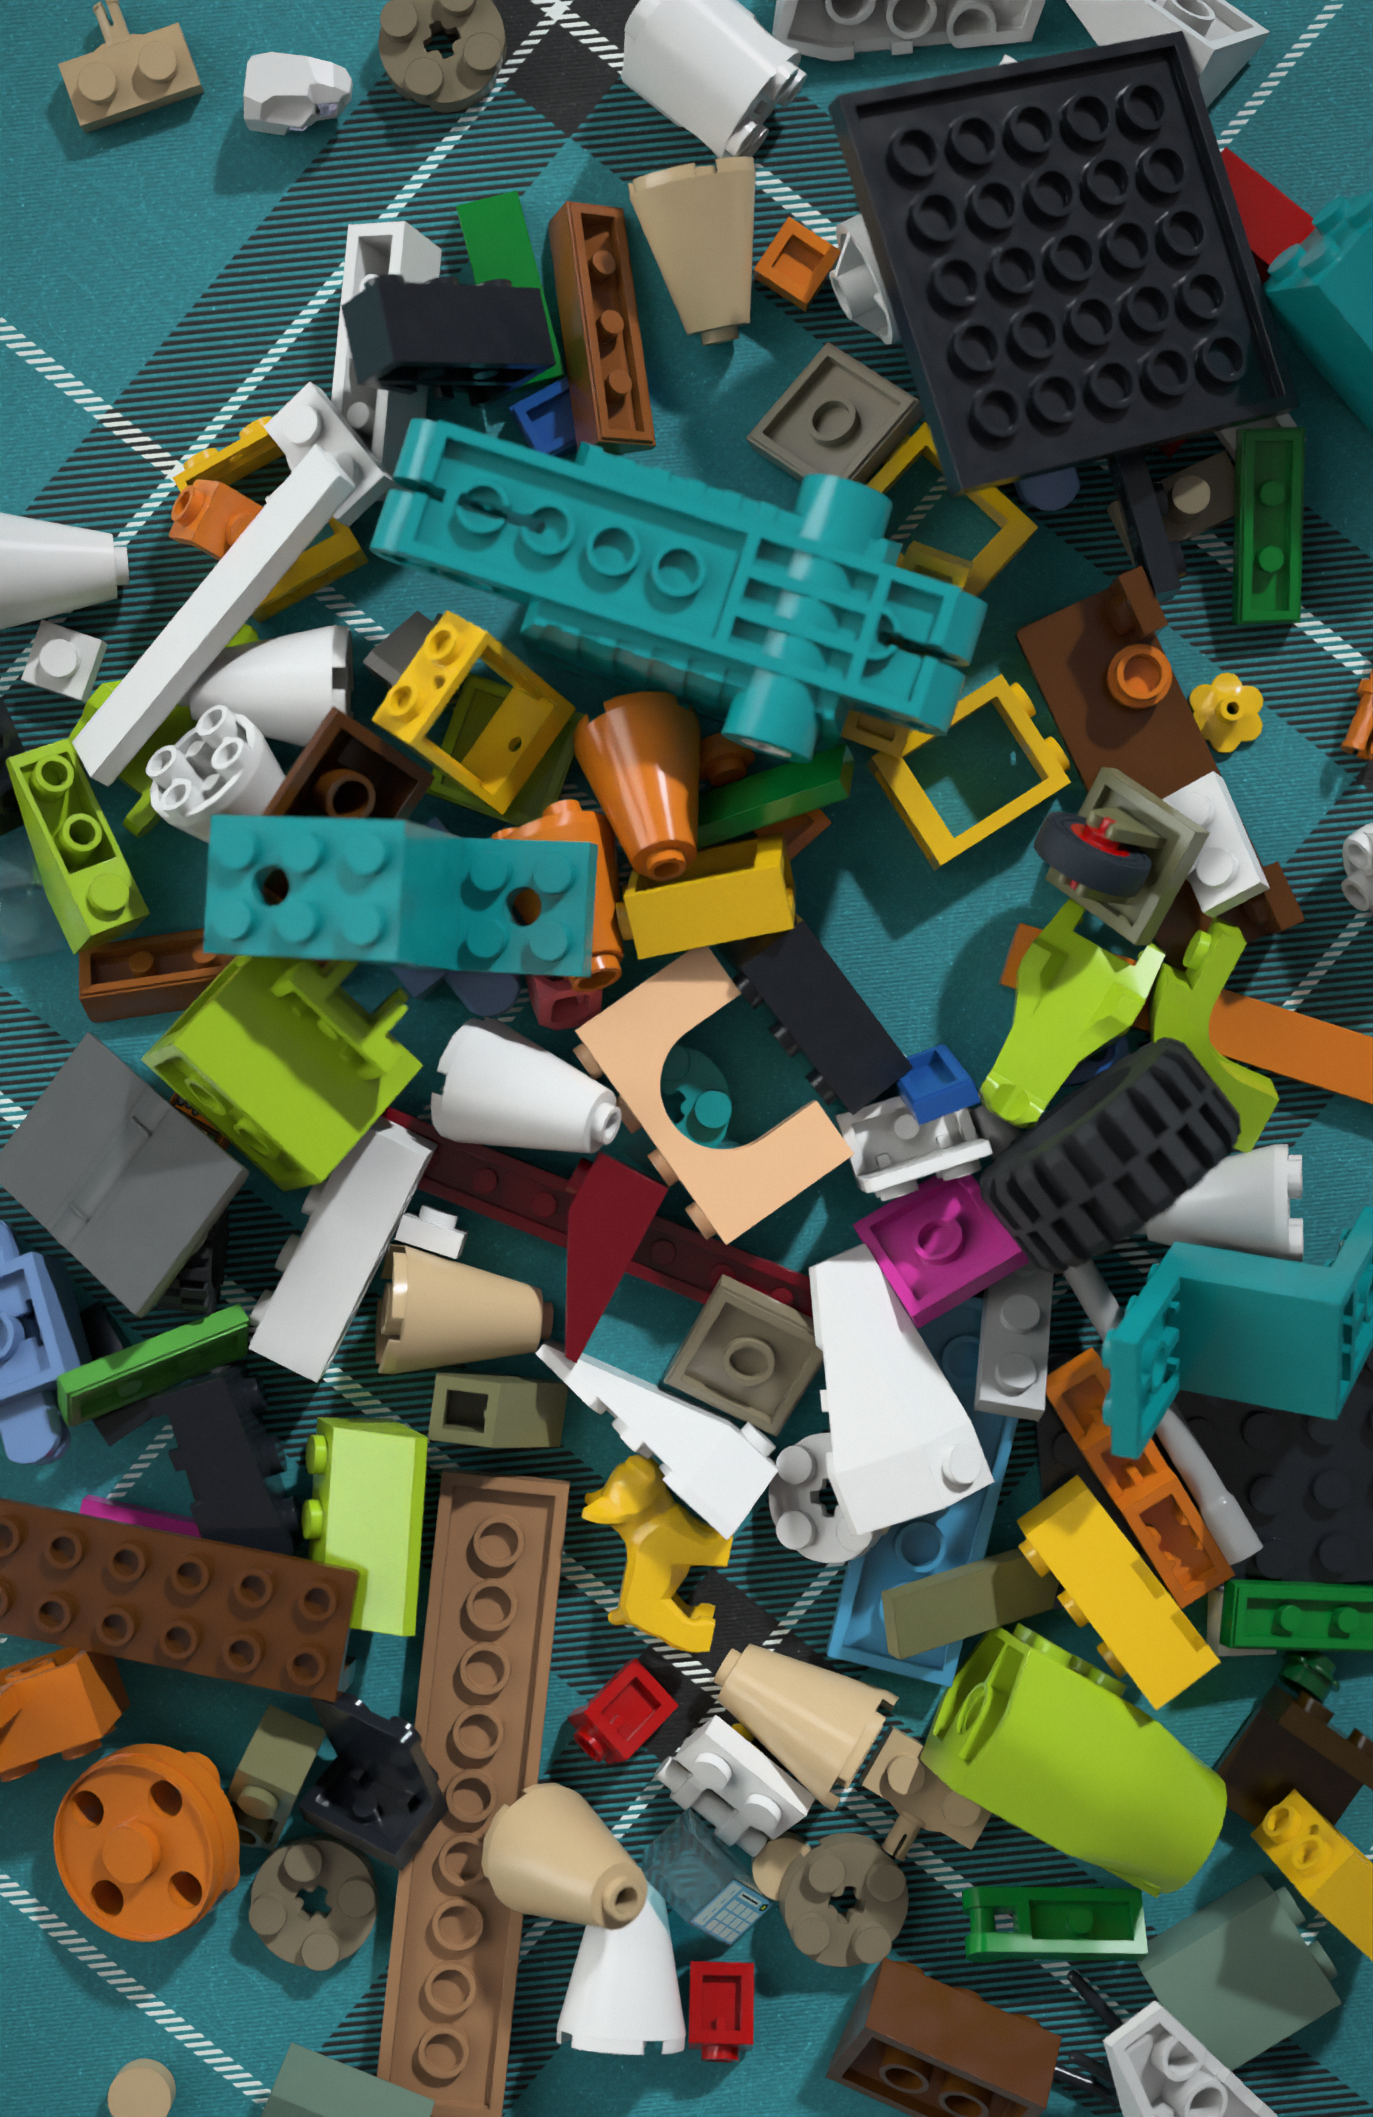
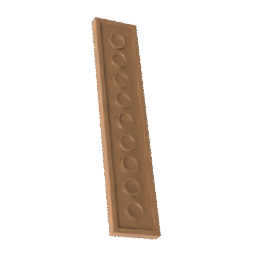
[377,1468,570,2117]

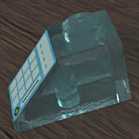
[642,1808,776,1947]

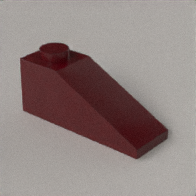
[564,1150,669,1363]

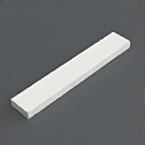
[72,444,356,786]

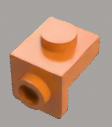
[169,479,263,561]

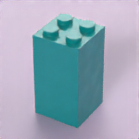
[1262,189,1373,435]

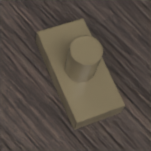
[1107,450,1235,566]

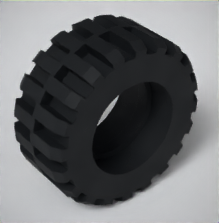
[980,1037,1241,1273]

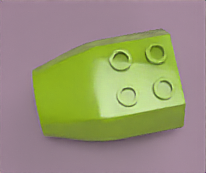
[920,1623,1227,1898]

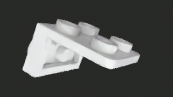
[835,1095,993,1201]

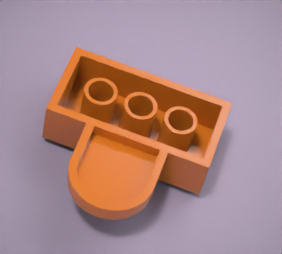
[0,1647,130,1782]

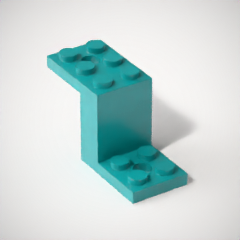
[203,815,598,978]
[1102,1206,1373,1460]

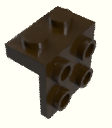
[1213,1683,1373,1828]

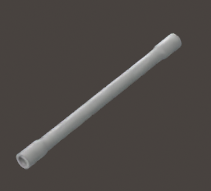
[969,1105,1263,1565]

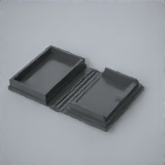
[0,1032,249,1318]

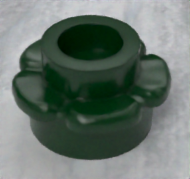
[1277,1651,1340,1704]

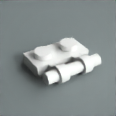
[654,1715,815,1857]

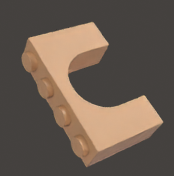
[572,946,854,1245]

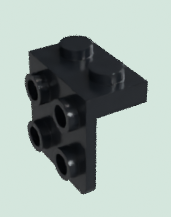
[297,1693,449,1871]

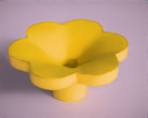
[1188,673,1263,754]

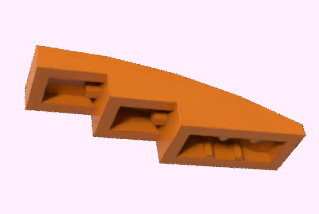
[1046,1347,1235,1609]

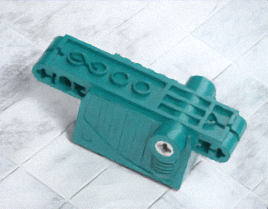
[369,418,988,764]

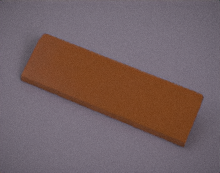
[548,201,656,455]
[79,928,340,1023]

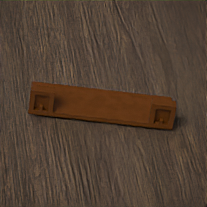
[1015,565,1305,972]
[0,1497,360,1702]

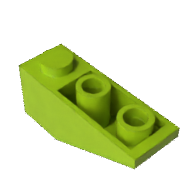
[6,738,150,955]

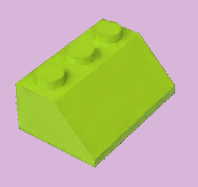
[301,1417,428,1636]

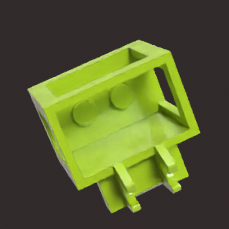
[141,955,423,1192]

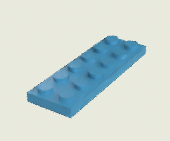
[826,1295,1019,1687]

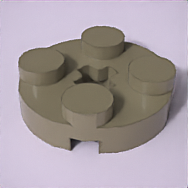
[378,0,507,113]
[249,1833,379,1971]
[779,1833,909,1967]

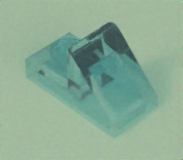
[0,828,65,964]

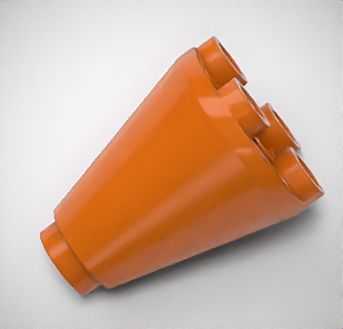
[489,799,623,992]

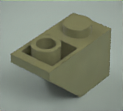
[428,1366,568,1448]
[226,1704,326,1852]

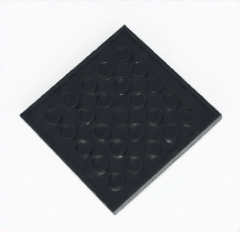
[828,31,1300,498]

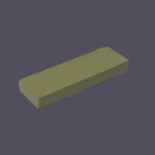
[881,1547,1059,1660]

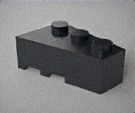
[341,274,556,408]
[714,914,913,1115]
[147,1362,303,1556]

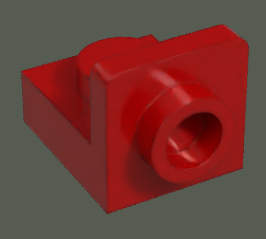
[567,1658,679,1764]
[688,1961,754,2063]

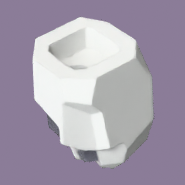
[243,52,353,135]

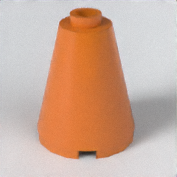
[572,691,701,881]

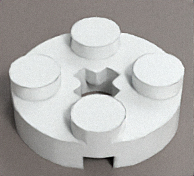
[768,1432,892,1563]

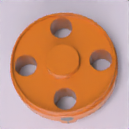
[53,1743,240,1942]

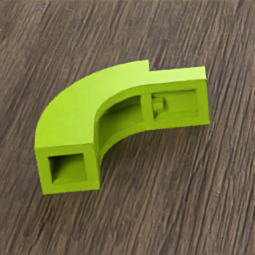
[1148,917,1280,1153]

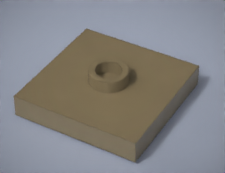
[746,342,924,485]
[664,1274,824,1437]

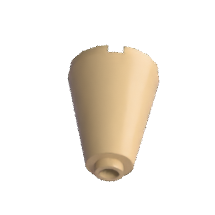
[628,156,756,346]
[375,1244,553,1374]
[713,1644,899,1812]
[481,1783,647,1930]

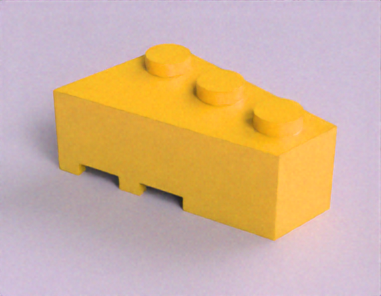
[1017,1474,1220,1710]

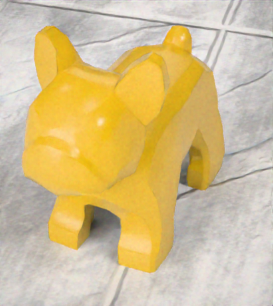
[581,1454,733,1653]

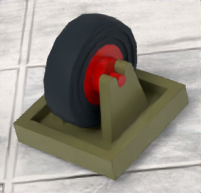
[1033,767,1210,945]

